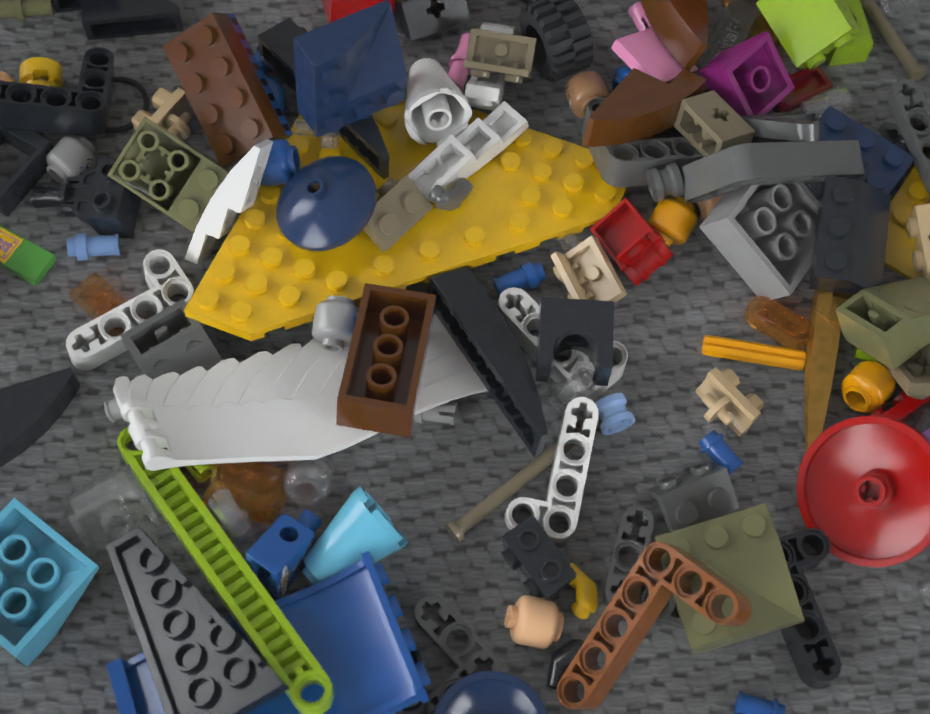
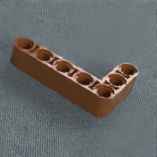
[557,542,752,710]

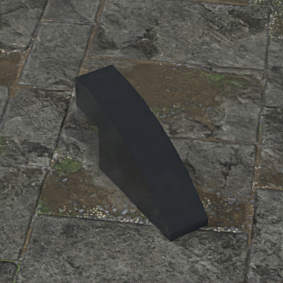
[51,0,184,41]
[0,367,81,468]

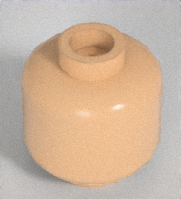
[504,595,564,649]

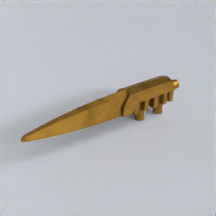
[804,289,854,451]

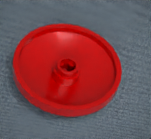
[796,416,930,567]

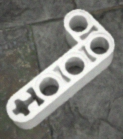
[66,249,194,370]
[498,287,628,401]
[505,397,598,542]

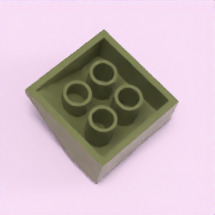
[655,503,805,656]

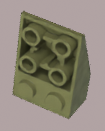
[107,117,231,232]
[835,276,930,370]

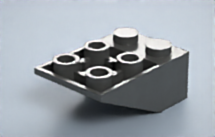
[120,299,222,380]

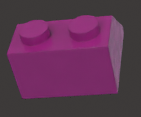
[699,32,795,116]

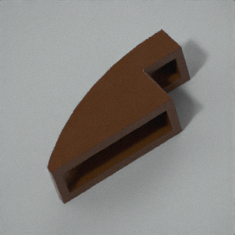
[641,0,708,71]
[582,68,707,147]

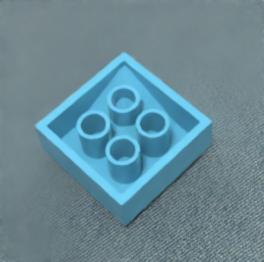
[0,498,100,667]

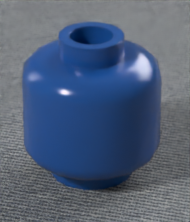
[254,139,301,186]

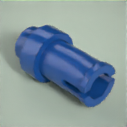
[492,261,546,297]

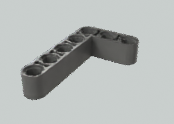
[581,97,762,187]
[680,140,865,203]

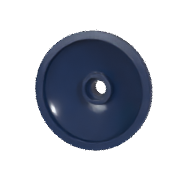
[276,156,377,251]
[434,671,547,714]

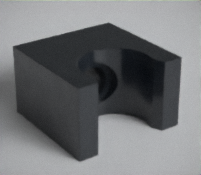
[535,297,614,386]

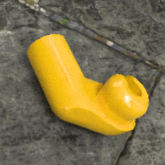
[569,562,598,619]

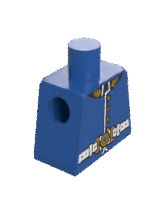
[246,510,322,601]

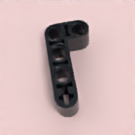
[779,528,842,689]

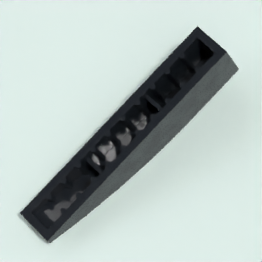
[258,17,389,180]
[427,266,548,457]

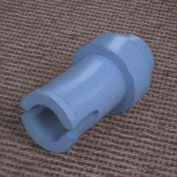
[67,233,120,261]

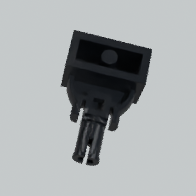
[31,158,142,238]

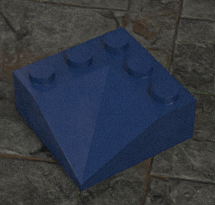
[293,0,407,138]
[804,105,916,201]

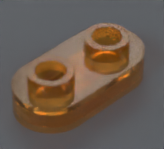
[744,296,813,349]

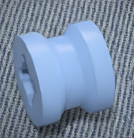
[595,393,636,435]

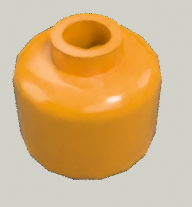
[648,196,698,247]
[841,360,896,413]

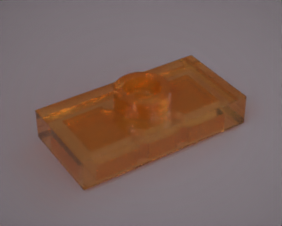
[68,271,141,337]

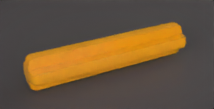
[701,335,807,371]

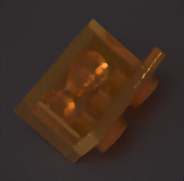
[202,462,288,526]

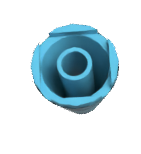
[302,486,409,585]

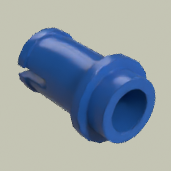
[698,429,744,475]
[733,691,785,714]

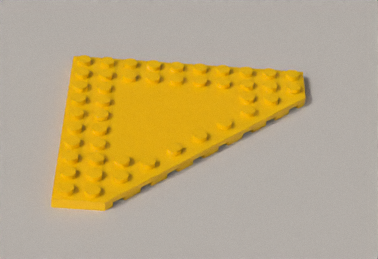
[184,87,628,341]

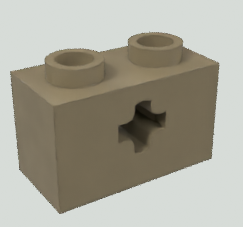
[674,90,755,157]

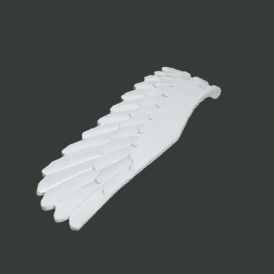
[113,314,488,471]

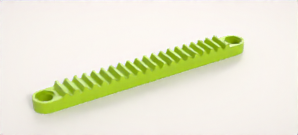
[117,426,334,714]

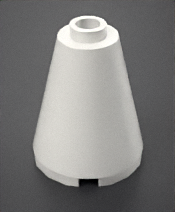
[404,58,472,146]

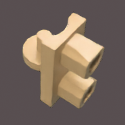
[131,87,192,139]
[695,367,764,437]

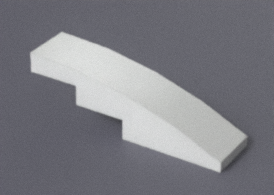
[408,101,529,202]
[185,139,273,264]

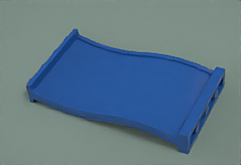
[106,551,431,714]

